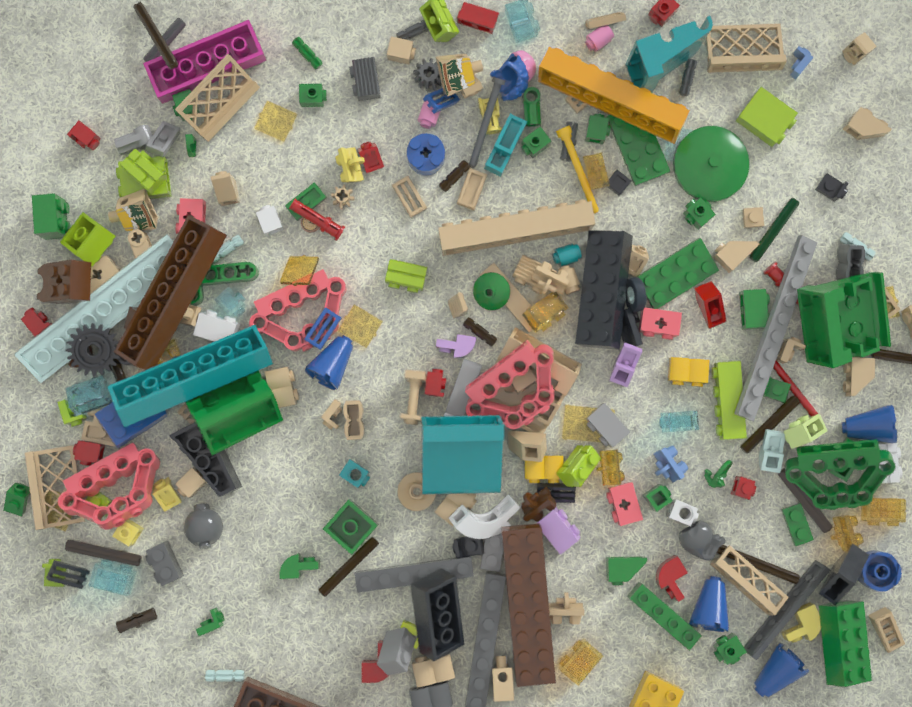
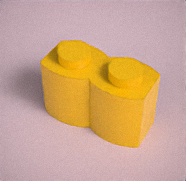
[668,357,710,387]
[524,456,564,483]

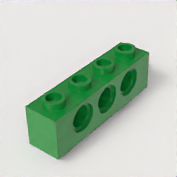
[627,582,702,651]

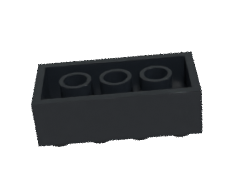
[410,568,465,661]

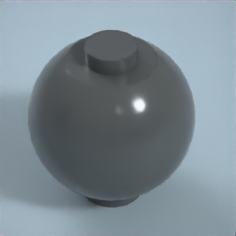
[184,503,223,549]

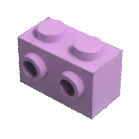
[537,507,581,555]

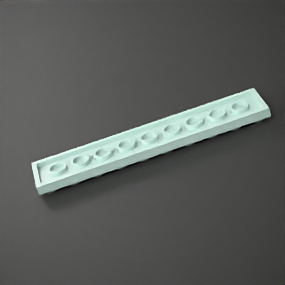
[14,234,174,383]

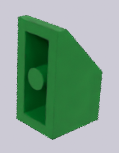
[606,556,647,585]

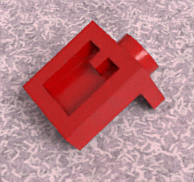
[357,141,384,173]

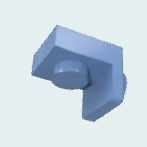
[790,46,814,80]

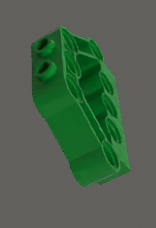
[784,439,896,510]

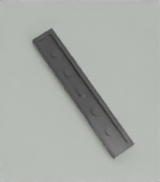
[744,560,831,661]

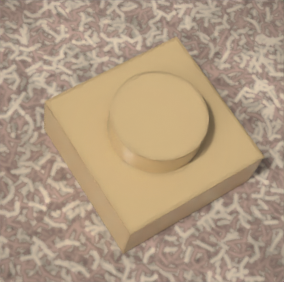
[742,207,764,228]

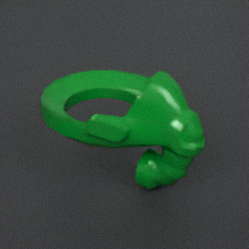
[704,460,733,488]

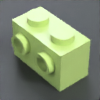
[783,414,827,449]

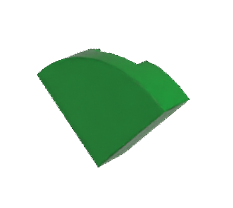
[185,134,197,157]

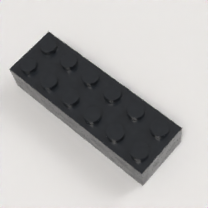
[575,230,633,350]

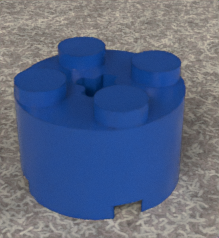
[407,133,445,176]
[858,550,902,592]

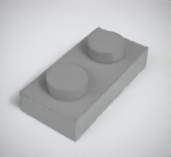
[146,121,181,158]
[480,533,503,572]

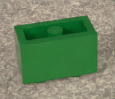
[739,289,770,330]

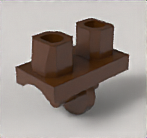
[521,487,556,522]

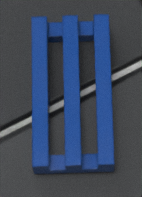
[423,88,460,114]
[304,307,342,350]

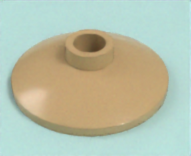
[397,472,436,511]

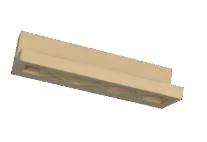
[710,545,789,616]

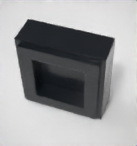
[605,170,631,196]

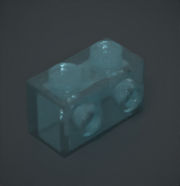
[65,376,113,416]

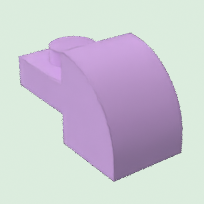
[436,334,476,358]
[609,342,642,387]

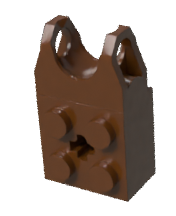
[37,260,91,304]

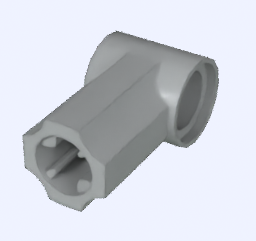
[114,125,153,155]

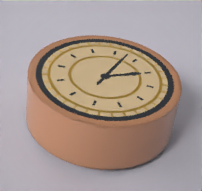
[301,217,319,233]

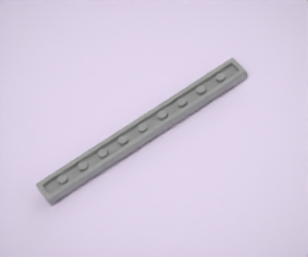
[734,235,817,421]

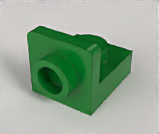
[763,377,791,403]
[196,607,225,636]

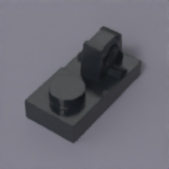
[621,308,643,346]

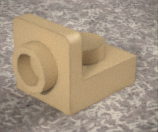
[629,244,649,277]
[776,337,806,364]
[321,399,342,430]

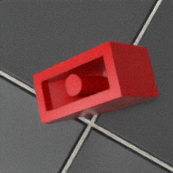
[694,281,727,329]

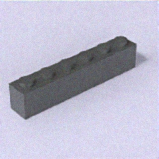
[355,556,474,593]

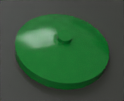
[673,126,750,202]

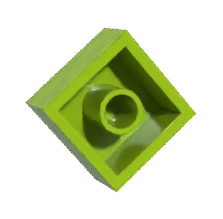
[60,212,116,267]

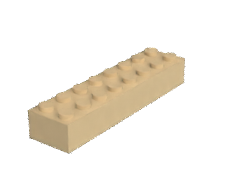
[438,200,595,256]

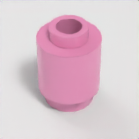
[585,25,614,52]
[418,99,440,129]

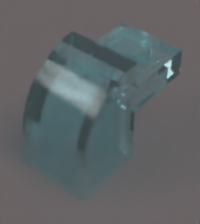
[659,411,699,432]

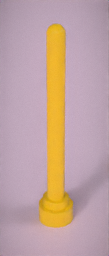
[556,125,599,213]

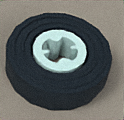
[625,277,646,312]

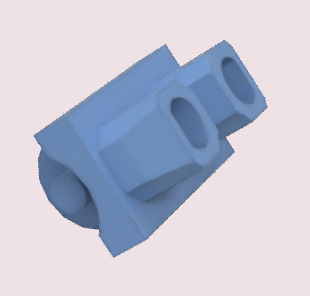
[653,446,688,483]

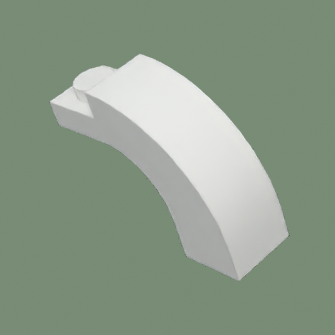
[449,494,520,539]

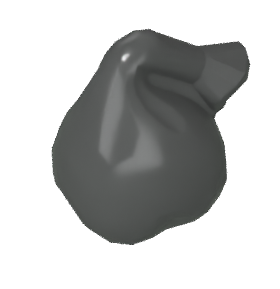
[679,520,726,561]

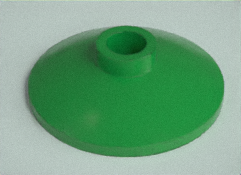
[473,272,510,310]

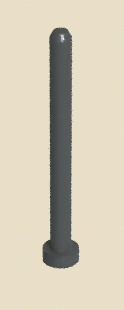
[469,77,506,168]

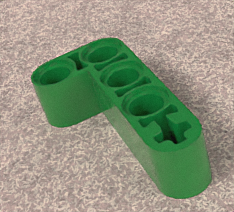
[190,262,259,306]

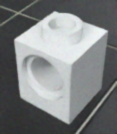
[256,205,284,237]
[666,499,699,526]

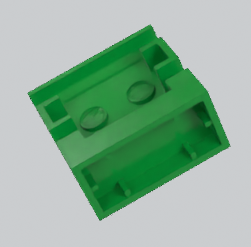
[797,272,891,369]
[184,370,284,455]

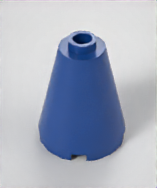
[305,335,353,390]
[841,405,897,443]
[689,576,729,632]
[754,643,809,697]

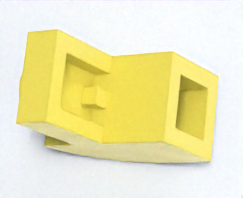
[781,602,821,643]

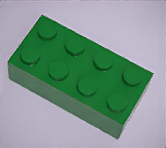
[819,600,872,687]

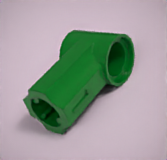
[522,87,541,127]

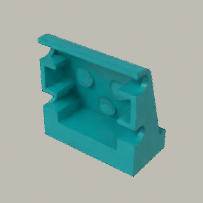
[625,16,713,93]
[421,415,504,495]

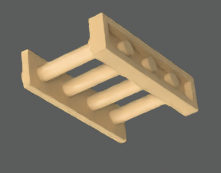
[400,370,427,425]

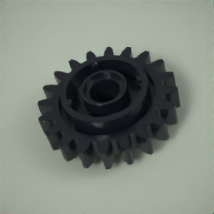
[66,323,121,377]

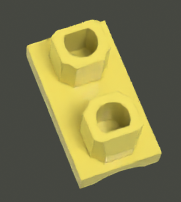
[335,147,365,182]

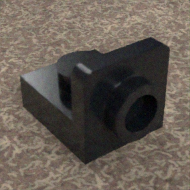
[815,173,849,202]
[452,536,485,558]

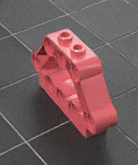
[249,269,347,352]
[465,340,554,429]
[58,443,160,530]

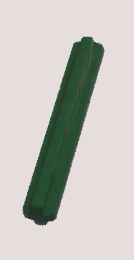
[749,198,800,262]

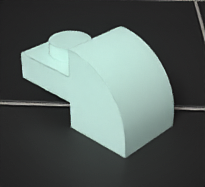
[759,429,785,473]

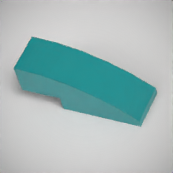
[484,113,527,177]

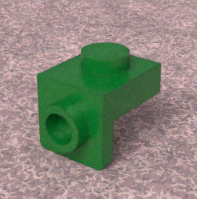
[3,483,30,517]

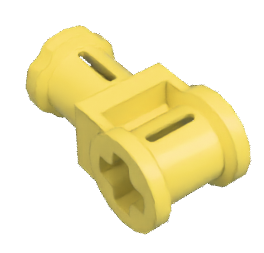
[478,98,502,135]

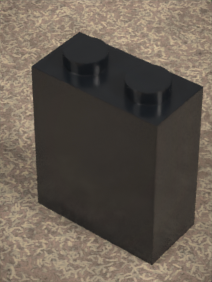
[819,543,869,606]

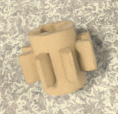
[331,185,355,209]

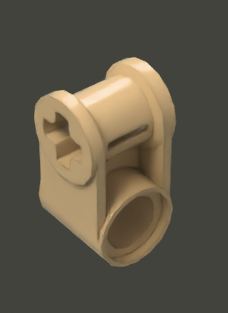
[128,229,152,258]

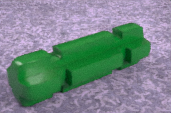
[292,37,323,69]

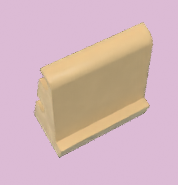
[484,327,582,433]

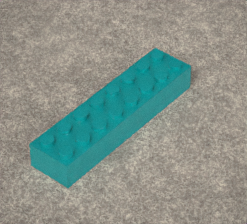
[107,325,273,427]

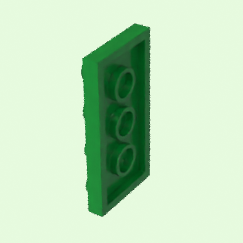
[606,115,671,186]
[636,238,719,309]

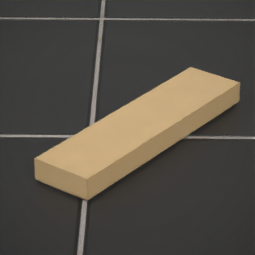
[479,263,543,333]

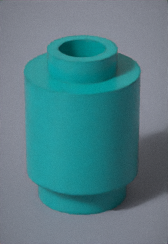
[552,244,582,267]

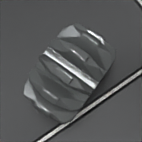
[413,58,442,91]

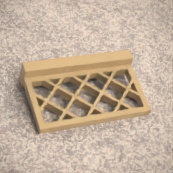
[706,24,787,73]
[175,54,260,142]
[25,445,85,530]

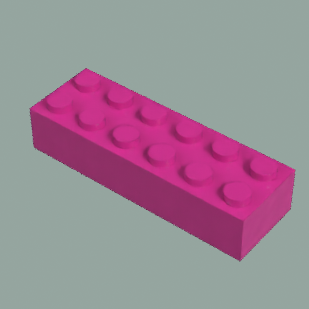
[143,20,267,104]

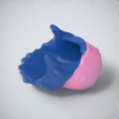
[490,50,536,101]

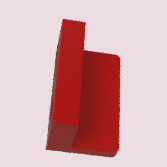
[457,2,499,34]

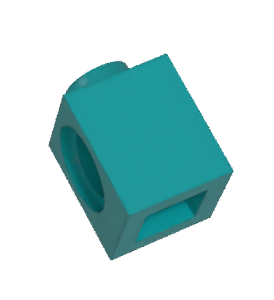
[339,459,370,488]

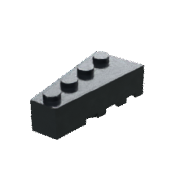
[169,422,242,497]

